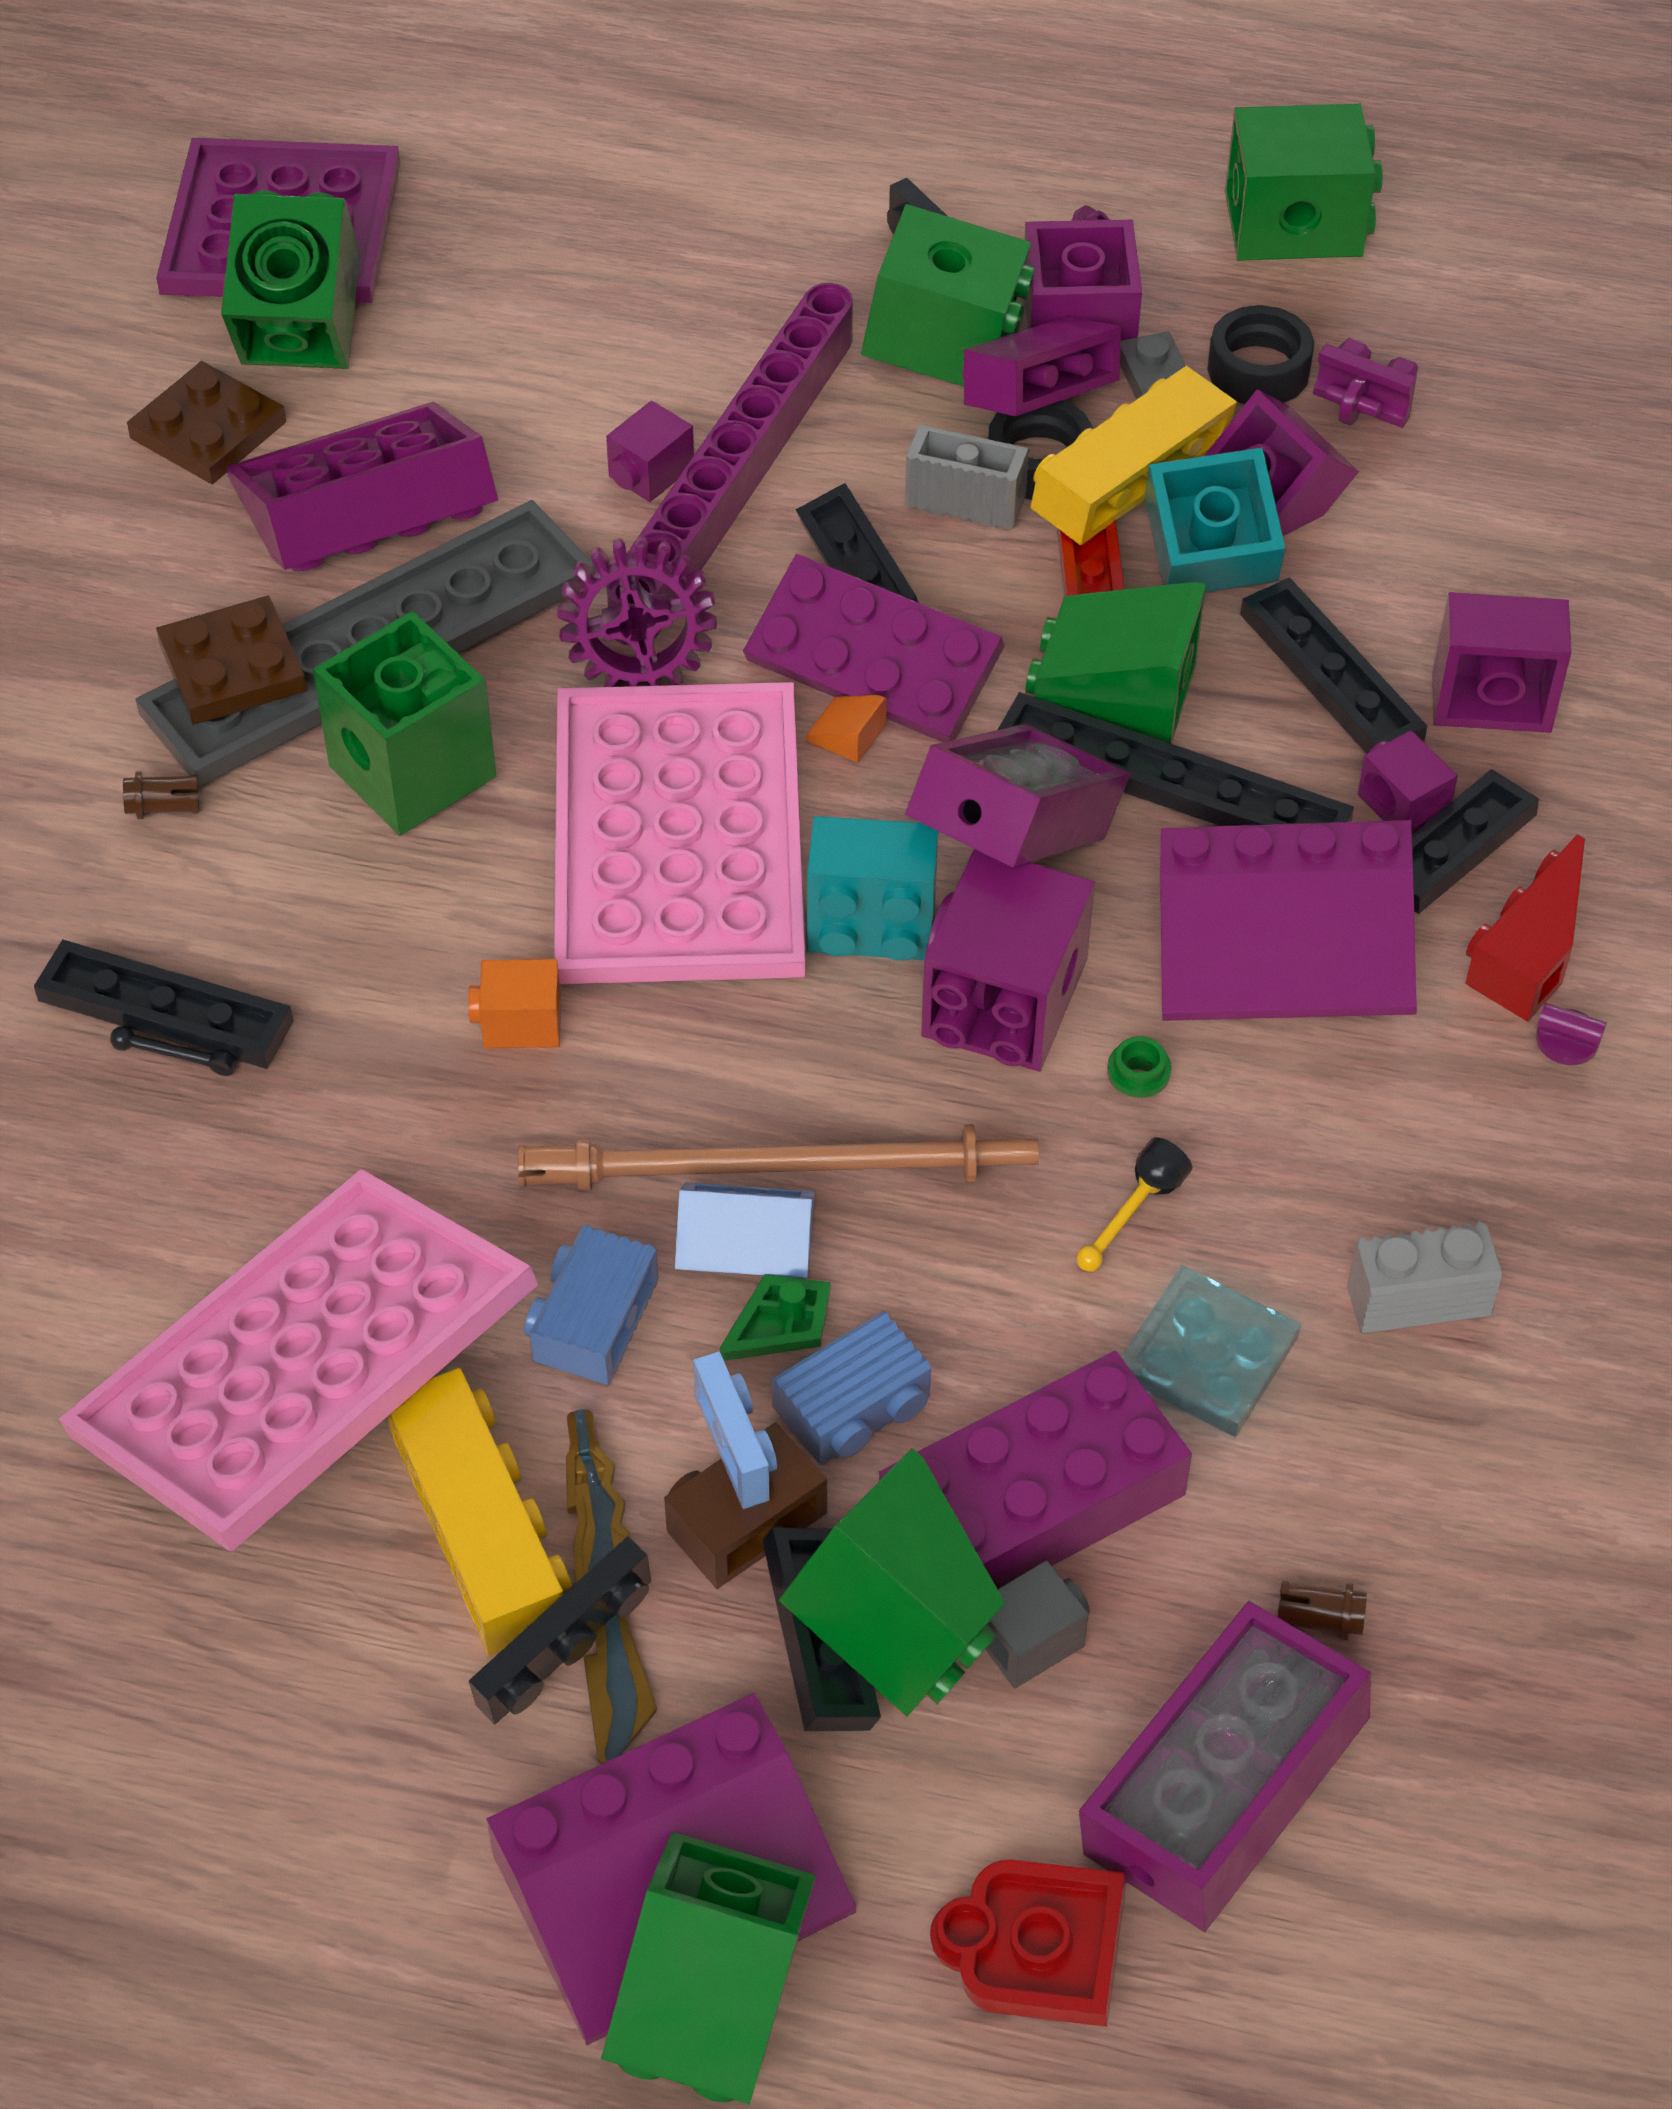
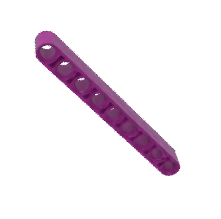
[606,283,853,646]

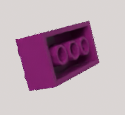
[879,1350,1192,1590]

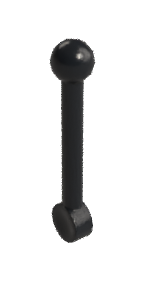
[110,1026,237,1076]

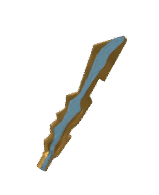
[566,1409,657,1764]

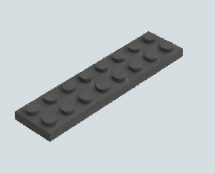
[135,499,596,787]

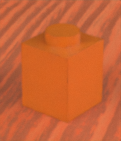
[468,959,561,1048]

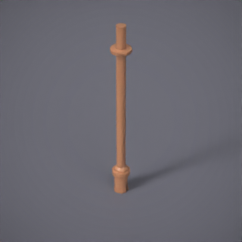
[517,1124,1039,1191]

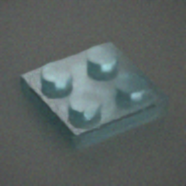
[1121,1265,1301,1437]

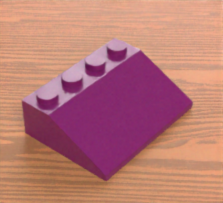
[226,401,499,572]
[1160,820,1417,1021]
[486,1693,856,2045]

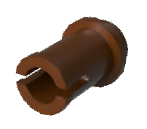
[123,771,199,820]
[1278,1581,1367,1641]

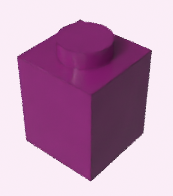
[606,400,694,502]

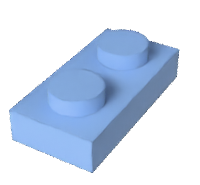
[693,1351,777,1509]

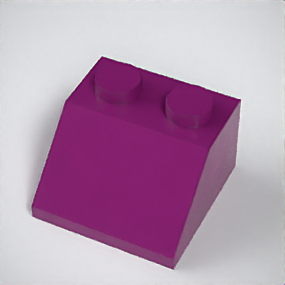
[1204,389,1359,536]

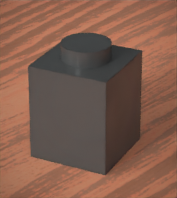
[985,1560,1090,1689]

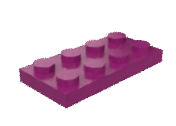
[743,553,1005,742]

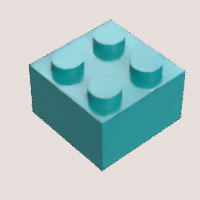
[1145,448,1285,592]
[807,816,938,961]

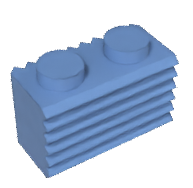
[524,1225,658,1385]
[772,1311,931,1465]

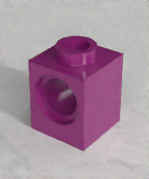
[1357,730,1458,834]

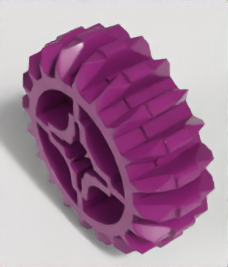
[557,536,717,687]

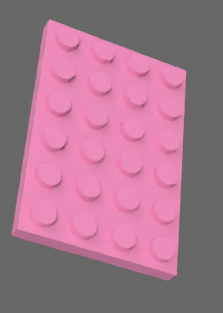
[554,682,805,984]
[59,1169,538,1552]

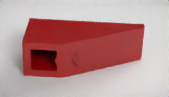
[1465,834,1585,1022]

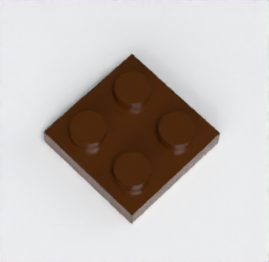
[127,361,286,485]
[156,595,307,725]

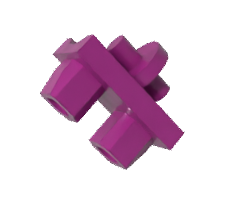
[1313,338,1418,428]

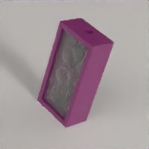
[905,724,1131,868]
[1079,1600,1371,1932]

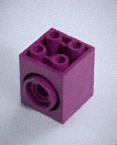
[921,849,1095,1072]

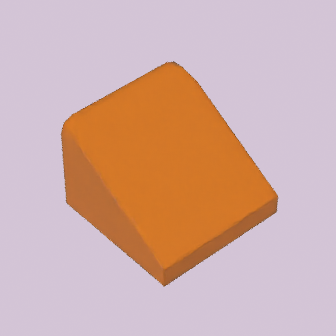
[806,695,887,763]

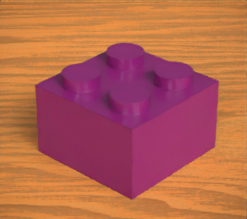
[1024,219,1142,340]
[1432,592,1572,733]

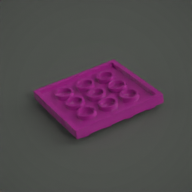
[156,138,400,303]

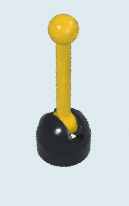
[1076,1137,1192,1272]

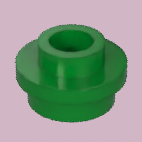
[1107,1036,1171,1098]

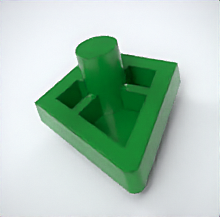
[720,1274,831,1361]

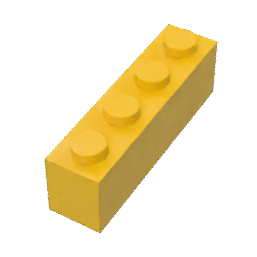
[1030,366,1237,545]
[387,1367,572,1656]

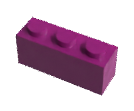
[962,316,1121,416]

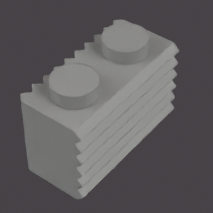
[905,425,1030,531]
[1347,1221,1502,1333]

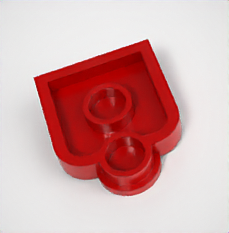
[930,1859,1126,2027]

